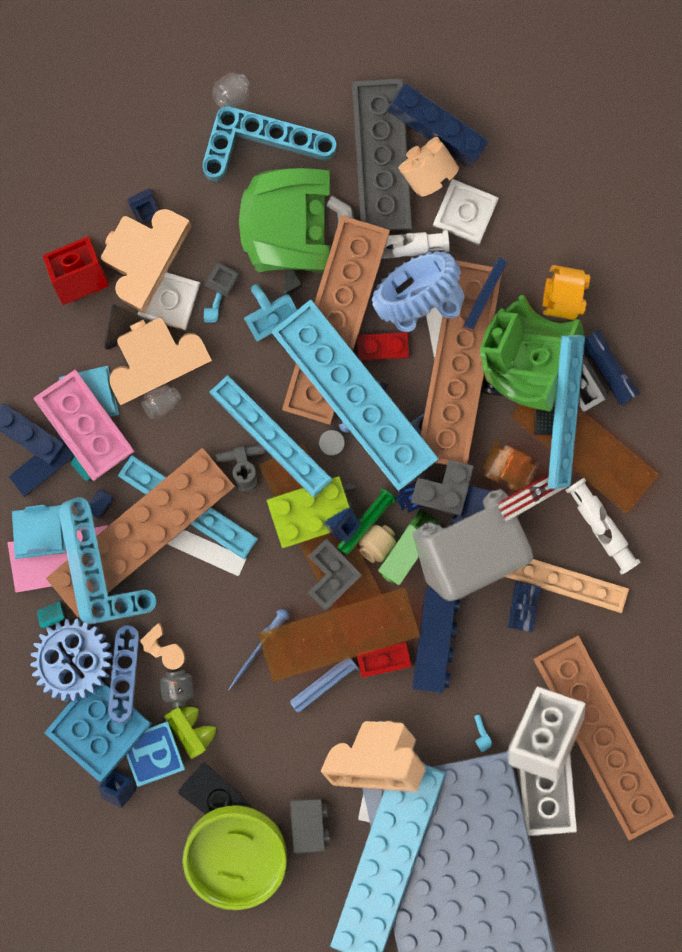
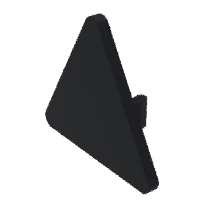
[104,304,151,350]

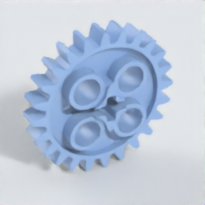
[30,619,113,702]

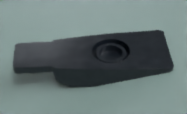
[178,762,255,814]

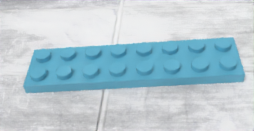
[271,299,439,491]
[330,764,446,952]

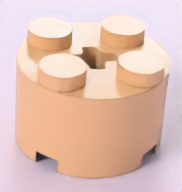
[398,137,459,196]

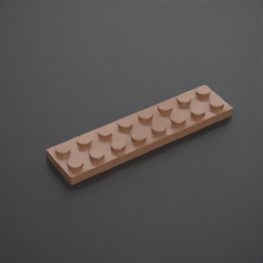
[282,215,390,425]
[420,260,502,465]
[46,448,235,618]
[533,635,674,841]

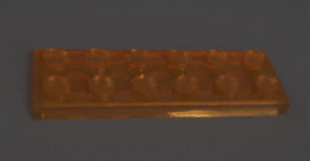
[510,400,659,514]
[258,587,420,682]

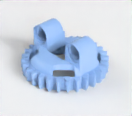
[372,251,465,332]

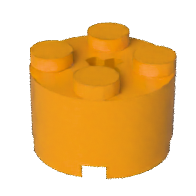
[543,265,590,320]

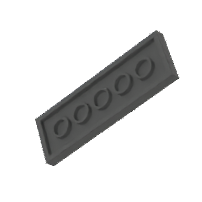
[352,79,412,231]

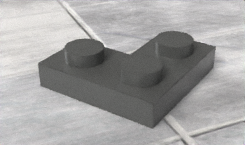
[411,460,474,516]
[308,539,362,611]

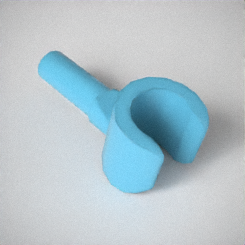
[204,292,222,323]
[474,715,492,752]

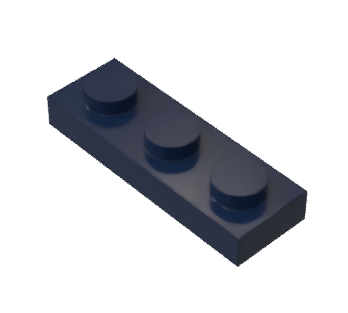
[0,403,66,466]

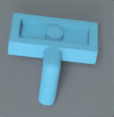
[244,284,297,341]

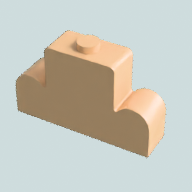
[101,209,192,313]
[109,317,212,405]
[321,721,425,792]

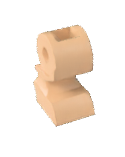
[140,623,186,670]

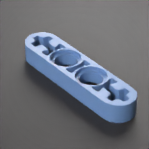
[108,625,139,725]

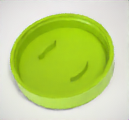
[183,806,287,910]

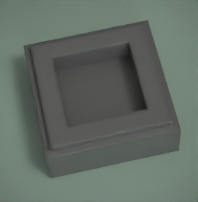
[205,262,239,297]

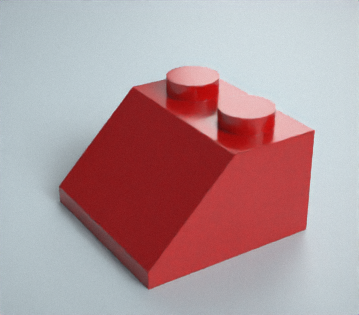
[42,236,109,305]

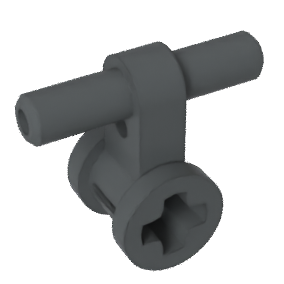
[215,445,266,492]

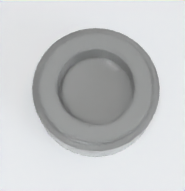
[319,430,344,456]

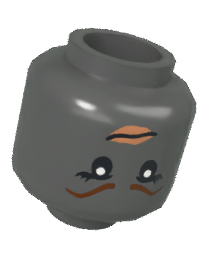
[160,669,195,707]

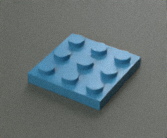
[45,679,152,783]

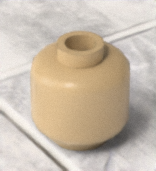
[359,525,396,563]

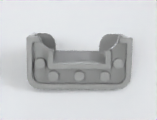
[412,489,533,600]

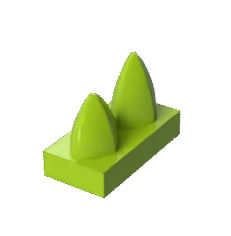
[164,706,217,759]

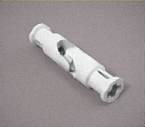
[382,230,449,259]
[565,478,640,575]

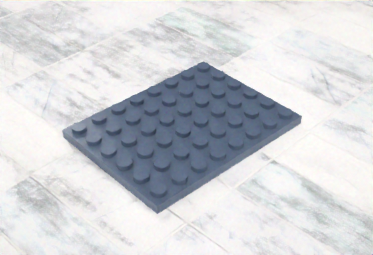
[362,751,555,952]

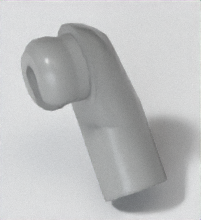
[326,196,354,224]

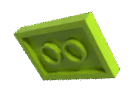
[267,476,349,549]

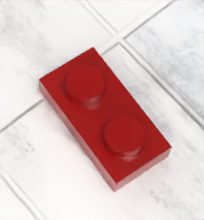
[357,332,409,361]
[356,642,411,678]

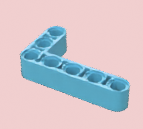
[203,106,336,182]
[59,498,156,624]

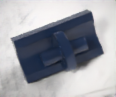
[507,583,540,632]

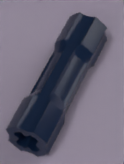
[584,330,640,406]

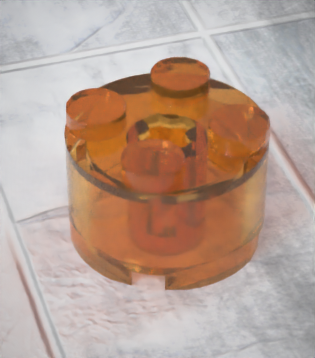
[482,440,541,492]

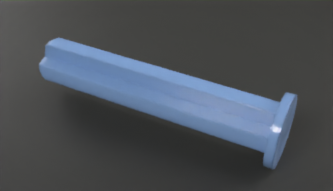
[290,653,359,712]

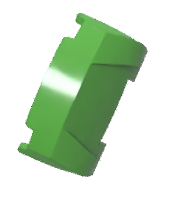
[239,168,330,273]
[480,295,584,411]

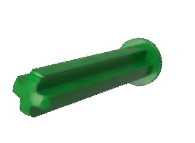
[337,488,397,555]

